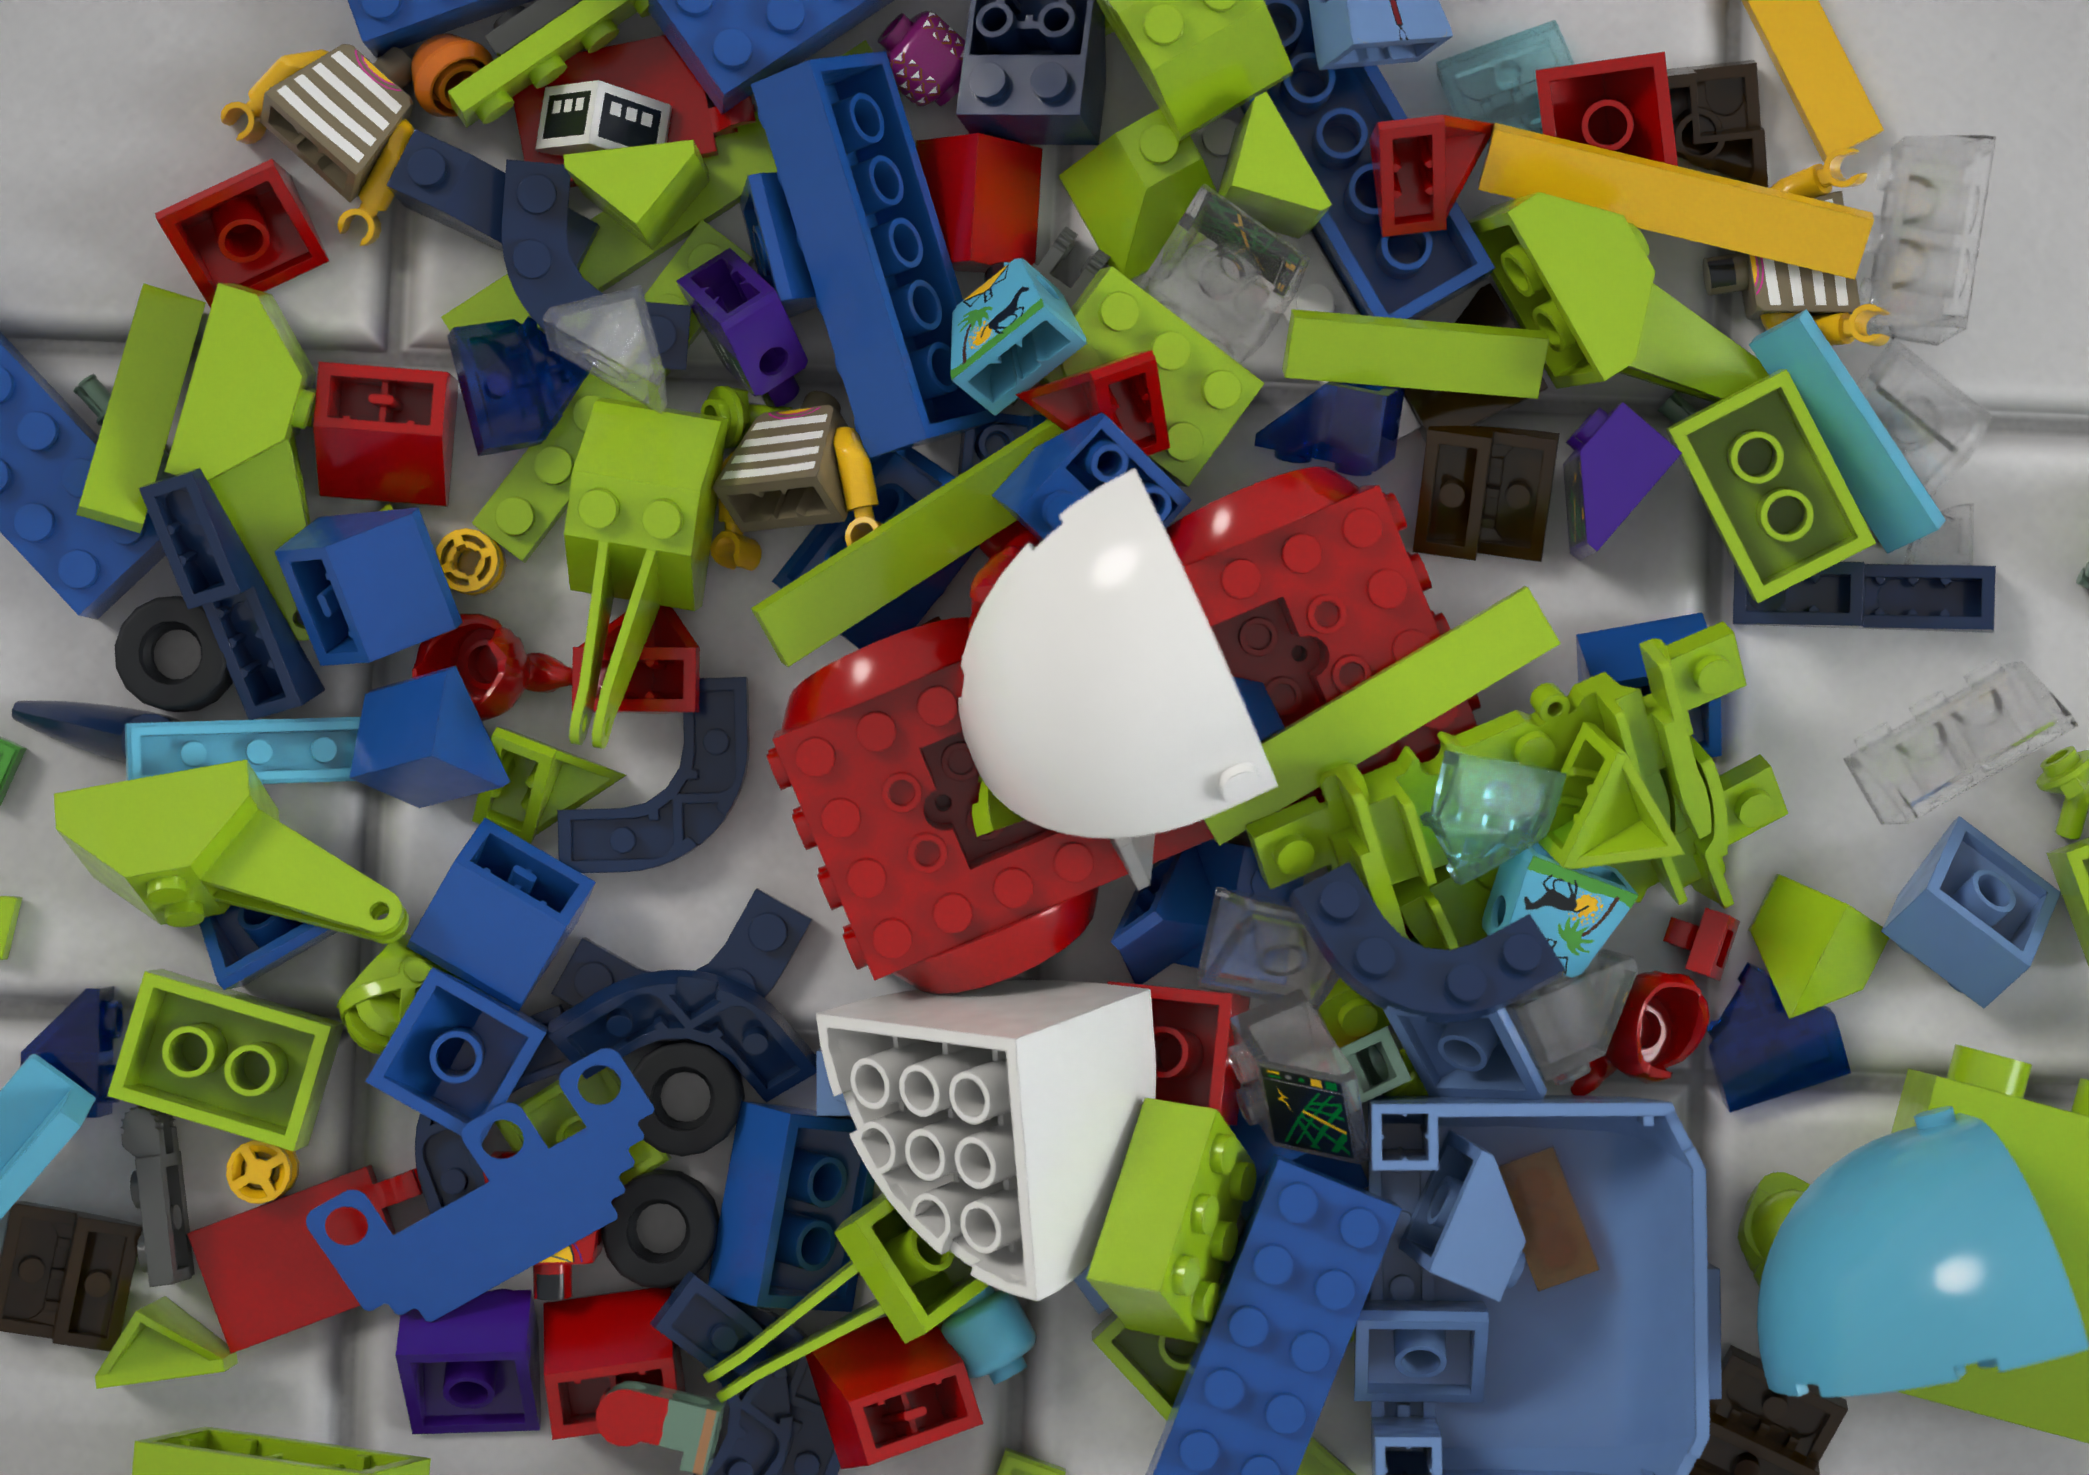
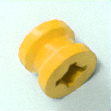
[226,1140,299,1204]

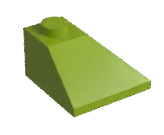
[1059,109,1218,281]

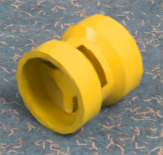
[436,528,507,596]

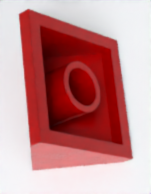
[1535,51,1678,166]
[916,133,1043,273]
[155,159,329,308]

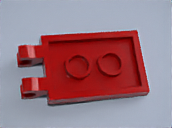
[512,35,756,188]
[187,1165,423,1354]

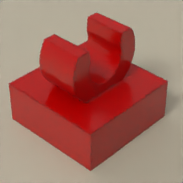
[1663,907,1740,981]

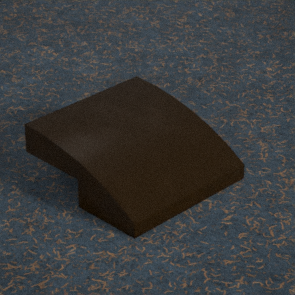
[1412,426,1560,562]
[0,1200,143,1352]
[1689,1345,1848,1475]

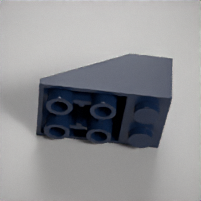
[956,0,1106,145]

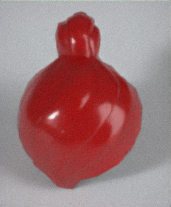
[412,614,572,721]
[1570,970,1710,1095]

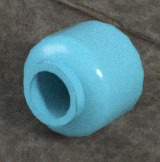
[941,1286,1037,1385]

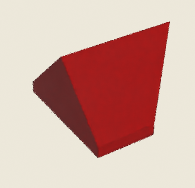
[1369,115,1495,237]
[1015,350,1170,456]
[572,606,700,714]

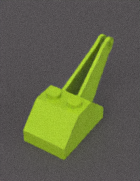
[1096,0,1293,142]
[1468,192,1768,403]
[165,283,316,641]
[564,397,728,749]
[54,759,409,944]
[703,1193,990,1403]

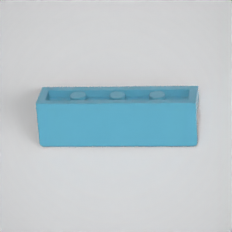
[0,1054,96,1220]

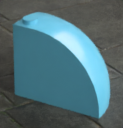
[1757,1106,2089,1397]

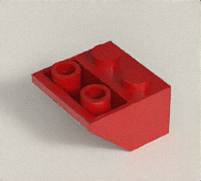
[313,361,459,507]
[543,1287,686,1440]
[805,1316,984,1469]

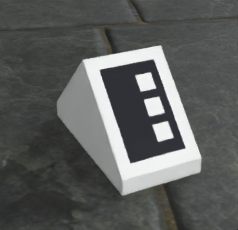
[535,80,672,156]

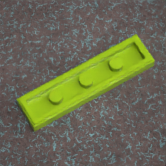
[76,283,206,533]
[1282,309,1549,399]

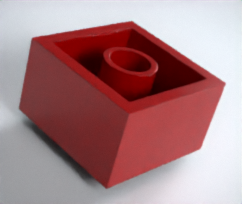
[1107,981,1250,1125]

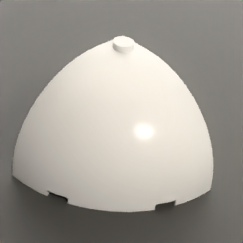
[958,468,1278,838]
[816,980,1156,1301]

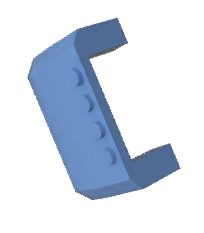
[1368,1095,1710,1475]

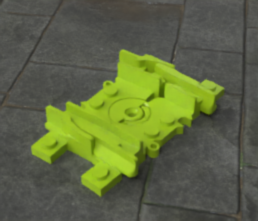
[1245,621,1789,1049]

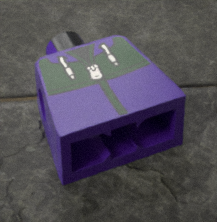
[676,248,808,407]

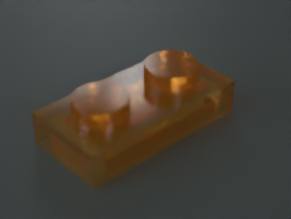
[1498,1145,1600,1292]

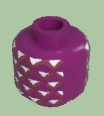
[877,11,965,106]

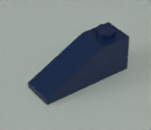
[386,129,600,270]

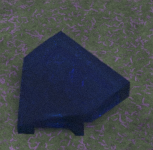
[447,316,596,456]
[1707,962,1851,1113]

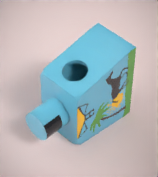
[950,258,1087,416]
[1482,830,1639,978]

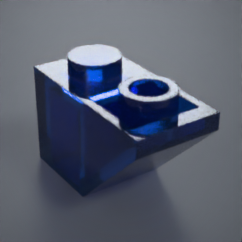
[1254,382,1405,476]
[20,986,124,1118]

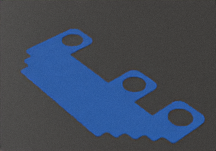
[306,1048,654,1322]

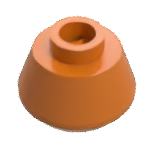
[411,33,493,118]

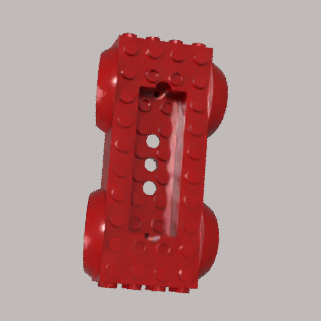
[766,467,1481,994]

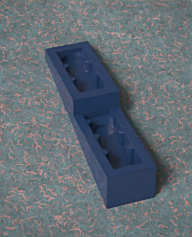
[139,468,325,720]
[1733,562,1996,633]

